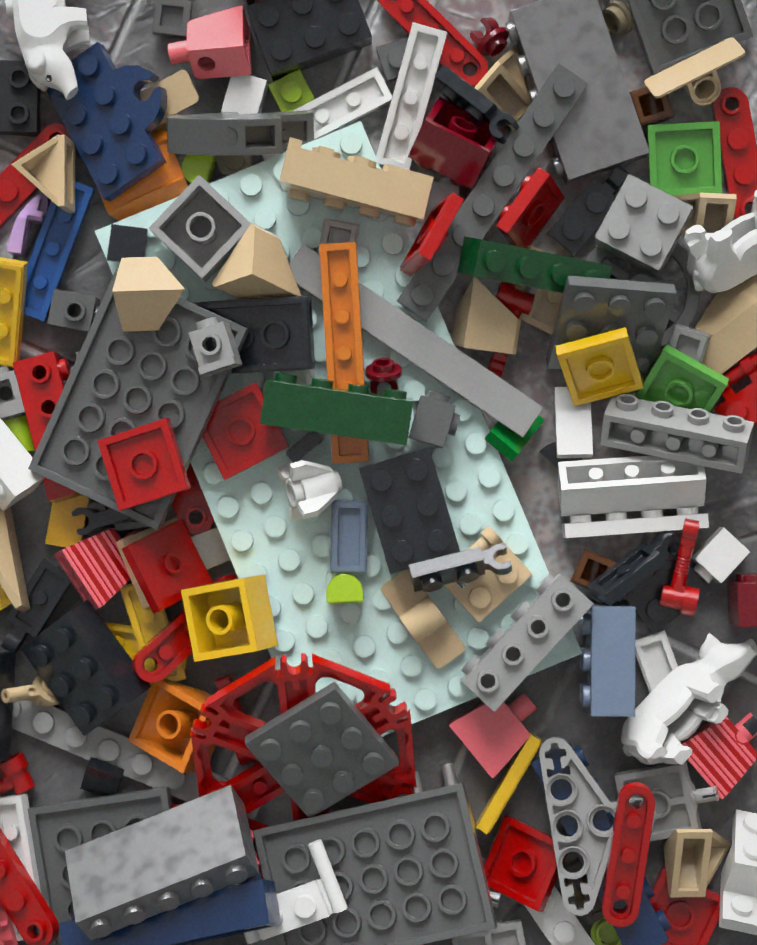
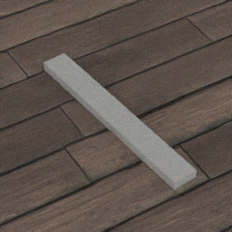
[289,244,543,438]

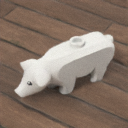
[5,0,91,100]
[684,190,757,293]
[621,633,757,765]

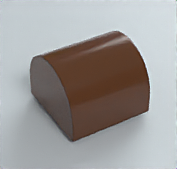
[629,87,674,127]
[570,549,617,590]

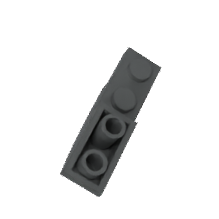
[166,110,314,156]

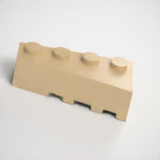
[279,137,434,227]

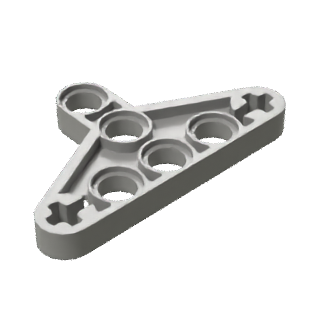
[539,737,656,916]

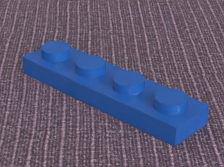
[24,181,95,323]

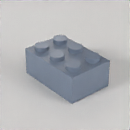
[579,604,636,717]

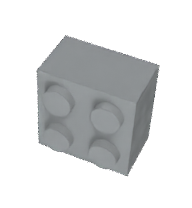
[594,174,693,278]
[149,175,251,283]

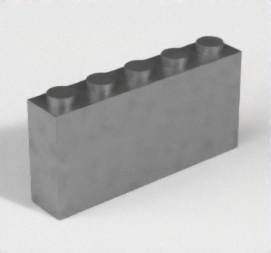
[505,0,650,185]
[65,785,259,940]

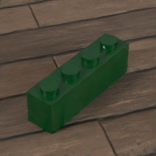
[457,236,612,293]
[260,373,414,445]

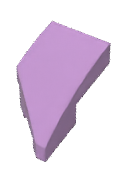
[7,193,50,257]

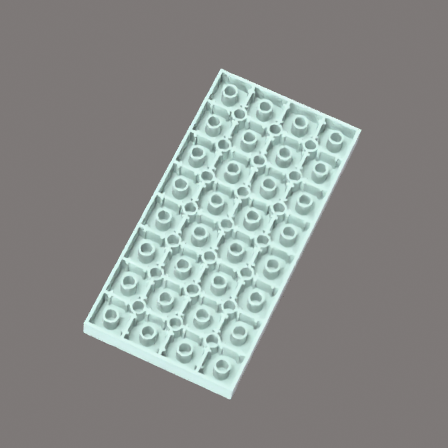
[95,121,582,737]

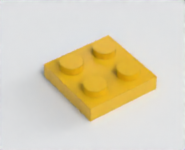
[555,327,644,406]

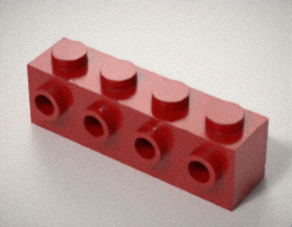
[13,351,82,503]

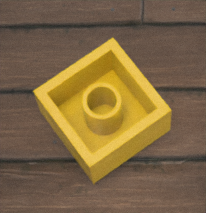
[181,574,278,662]

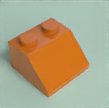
[128,678,216,774]

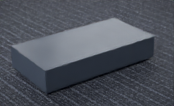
[330,500,368,574]

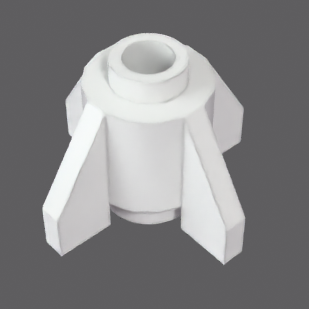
[277,460,342,522]

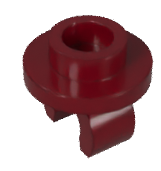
[470,17,509,56]
[365,358,402,394]

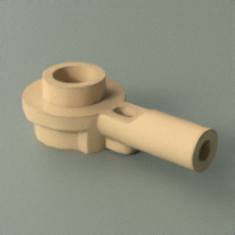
[1,675,60,707]

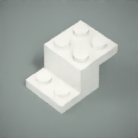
[719,809,757,935]

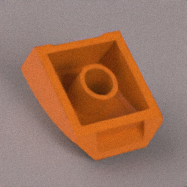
[98,127,189,221]

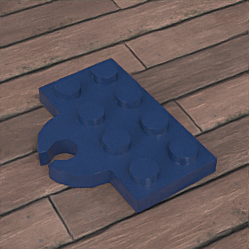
[46,42,167,202]

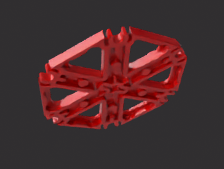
[191,653,417,842]

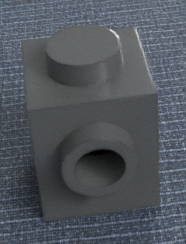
[47,289,100,333]
[408,391,460,448]

